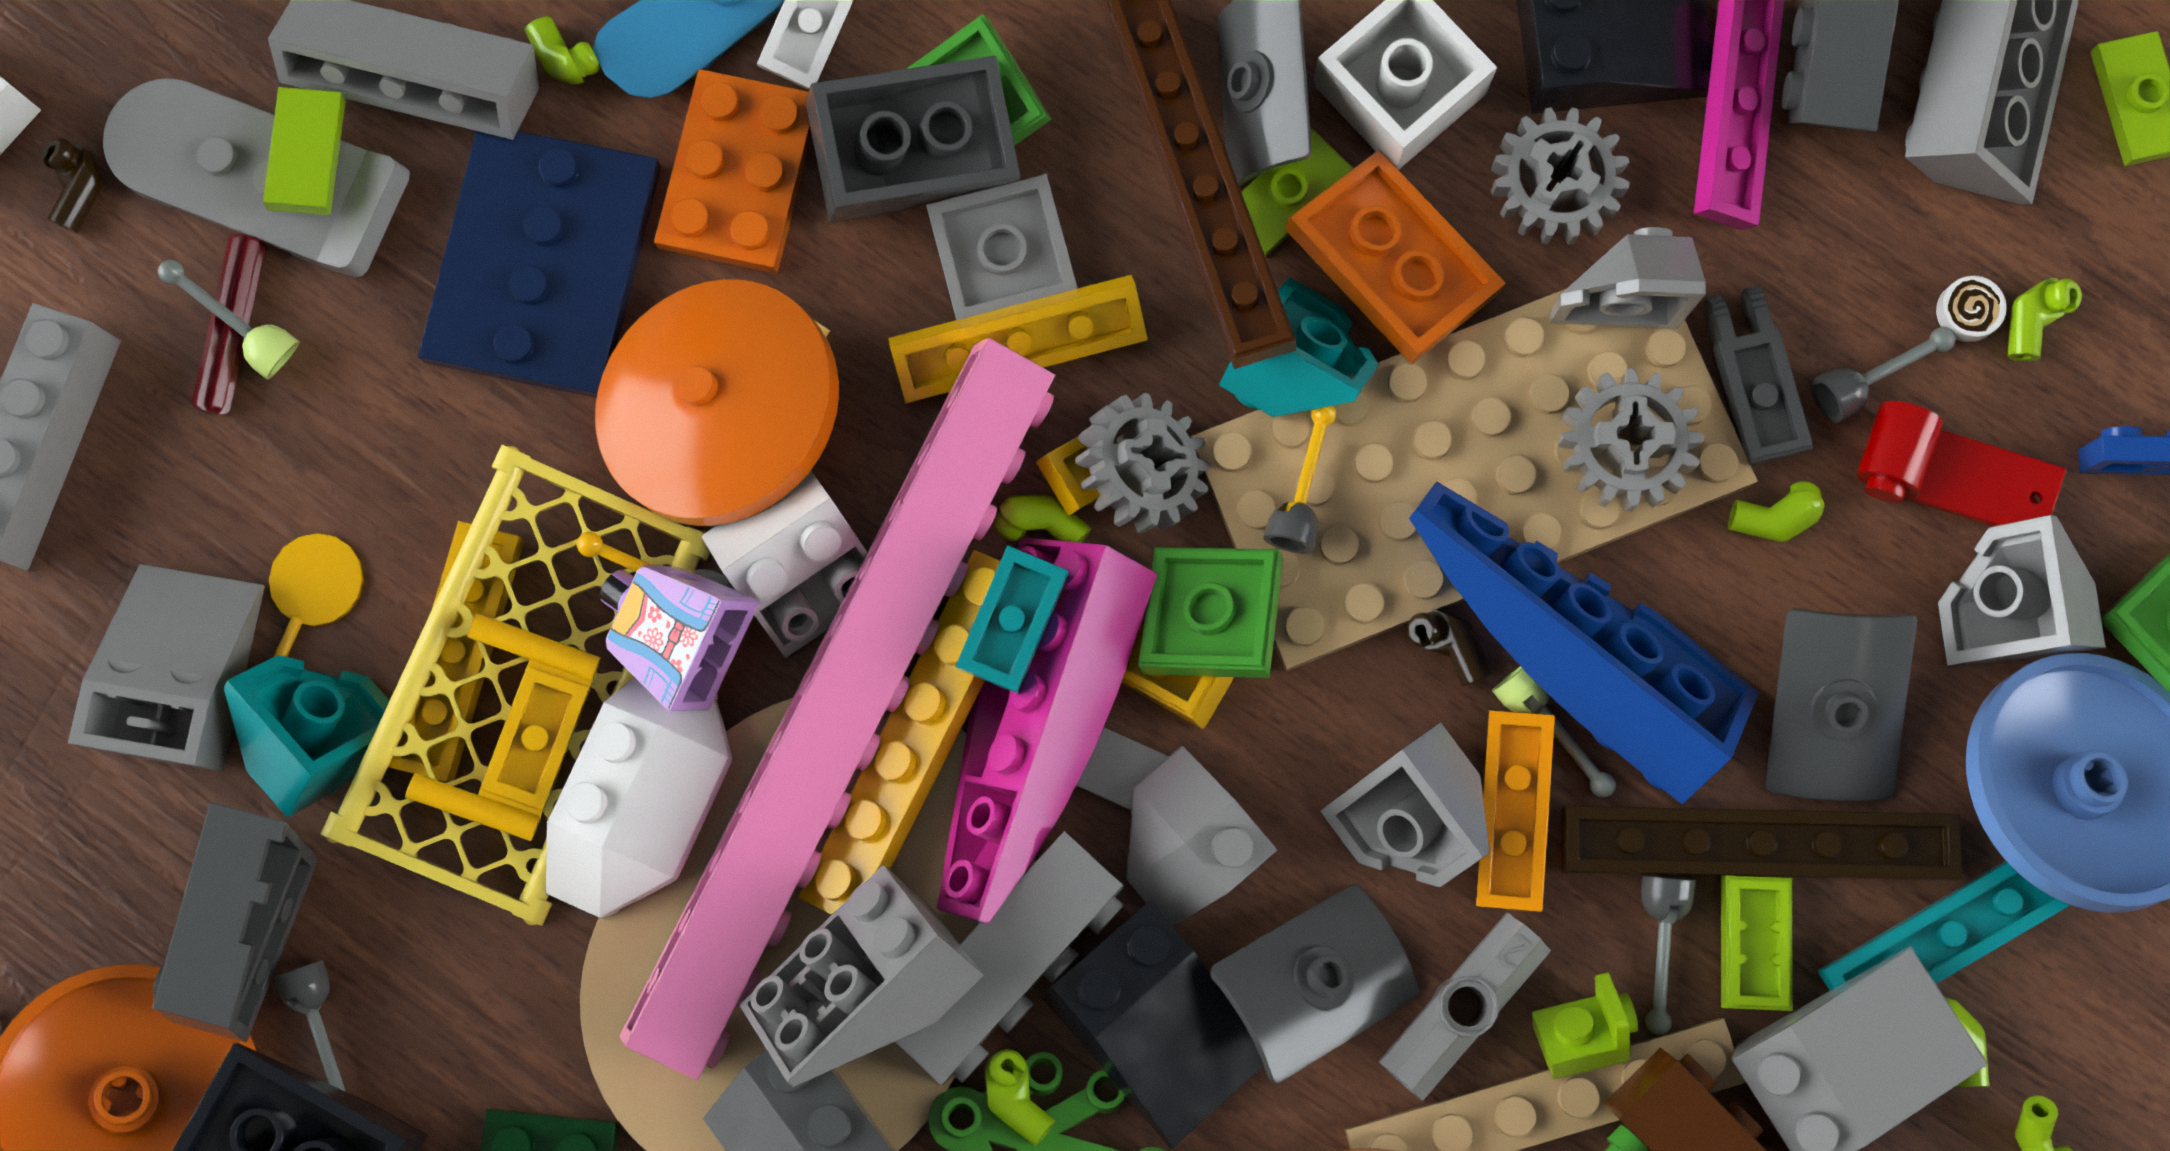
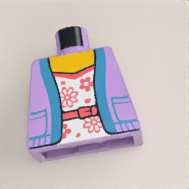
[600,565,760,711]

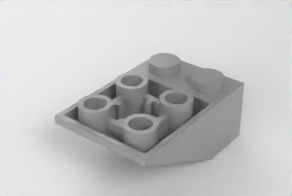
[68,564,265,772]
[739,865,984,1087]

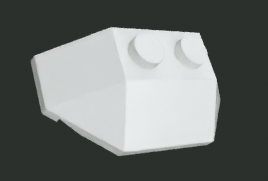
[546,677,733,919]

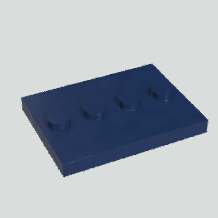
[418,131,661,398]

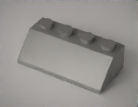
[1905,0,2079,205]

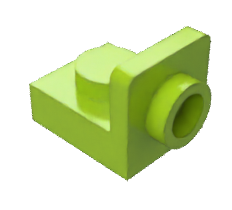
[1532,972,1638,1080]

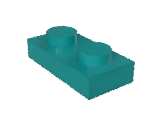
[955,545,1069,694]

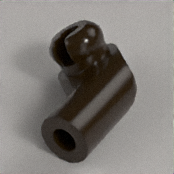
[43,138,101,233]
[1407,609,1492,687]

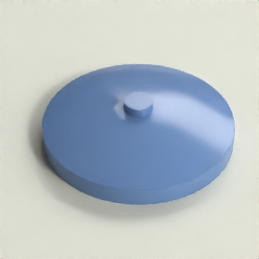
[1966,653,2170,913]

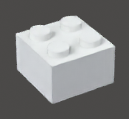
[1314,0,1497,170]

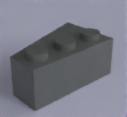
[1782,0,1899,133]

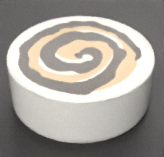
[1936,276,2007,342]

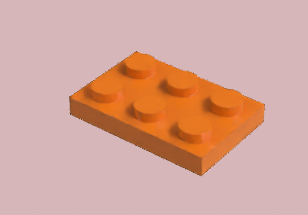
[654,69,812,274]
[1285,150,1506,365]

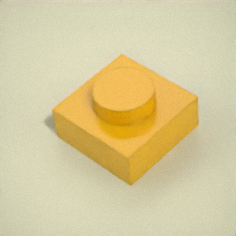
[1036,436,1101,516]

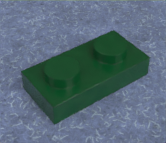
[480,1108,621,1151]

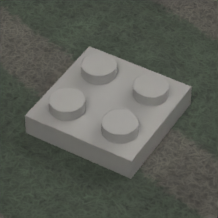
[926,174,1078,320]

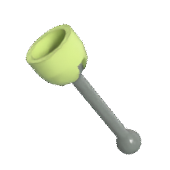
[158,259,300,380]
[1492,666,1616,798]

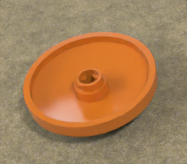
[595,279,839,526]
[0,964,256,1151]

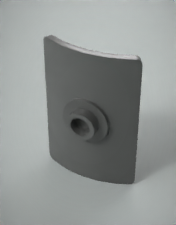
[1217,0,1315,187]
[1765,608,1918,801]
[1211,884,1420,1083]

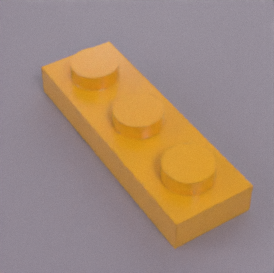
[1476,710,1555,912]

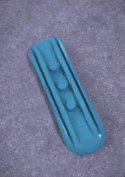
[593,0,785,99]

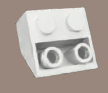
[701,471,868,658]

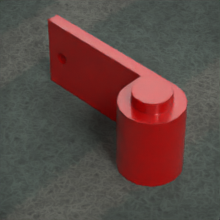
[1856,401,2067,527]

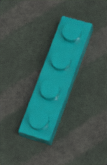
[1817,860,2070,991]

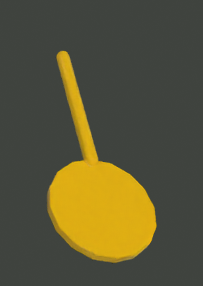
[269,533,364,657]

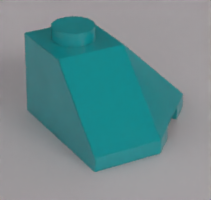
[1219,277,1379,417]
[224,655,390,818]

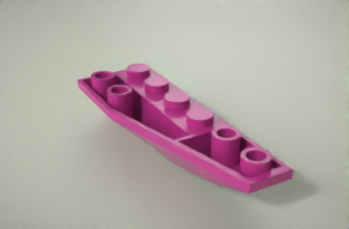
[937,537,1157,924]

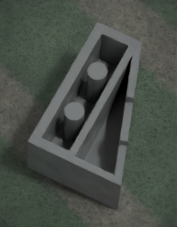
[152,802,319,1042]

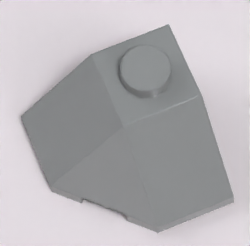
[1550,227,1706,329]
[1938,515,2106,666]
[1320,722,1490,887]
[1125,745,1277,926]

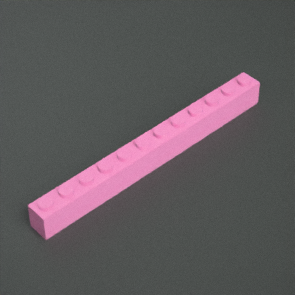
[620,338,1055,1081]

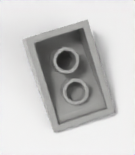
[1732,946,1987,1151]

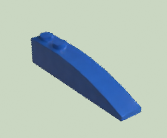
[1409,481,1759,805]

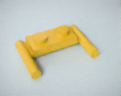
[405,613,601,841]

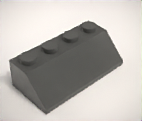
[703,1049,896,1151]

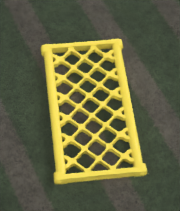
[320,445,710,926]

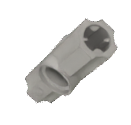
[1378,913,1551,1101]

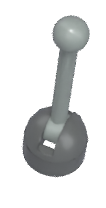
[1811,327,1956,423]
[1641,875,1696,1035]
[272,960,351,1094]

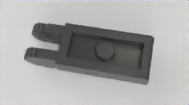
[1703,286,1813,466]

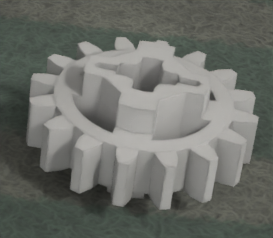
[1491,107,1630,245]
[1557,368,1704,511]
[1075,393,1211,534]

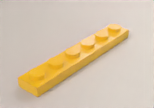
[798,550,1000,915]

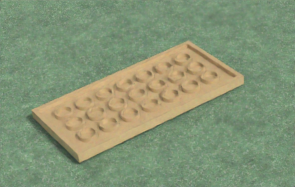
[1190,288,1758,672]

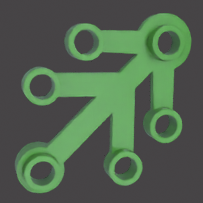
[928,1052,1166,1151]

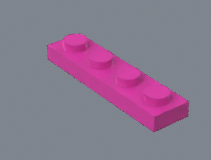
[1694,0,1785,230]

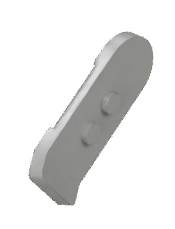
[103,78,410,278]

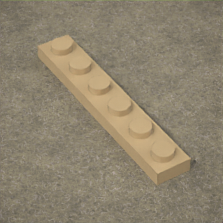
[1344,1018,1746,1151]

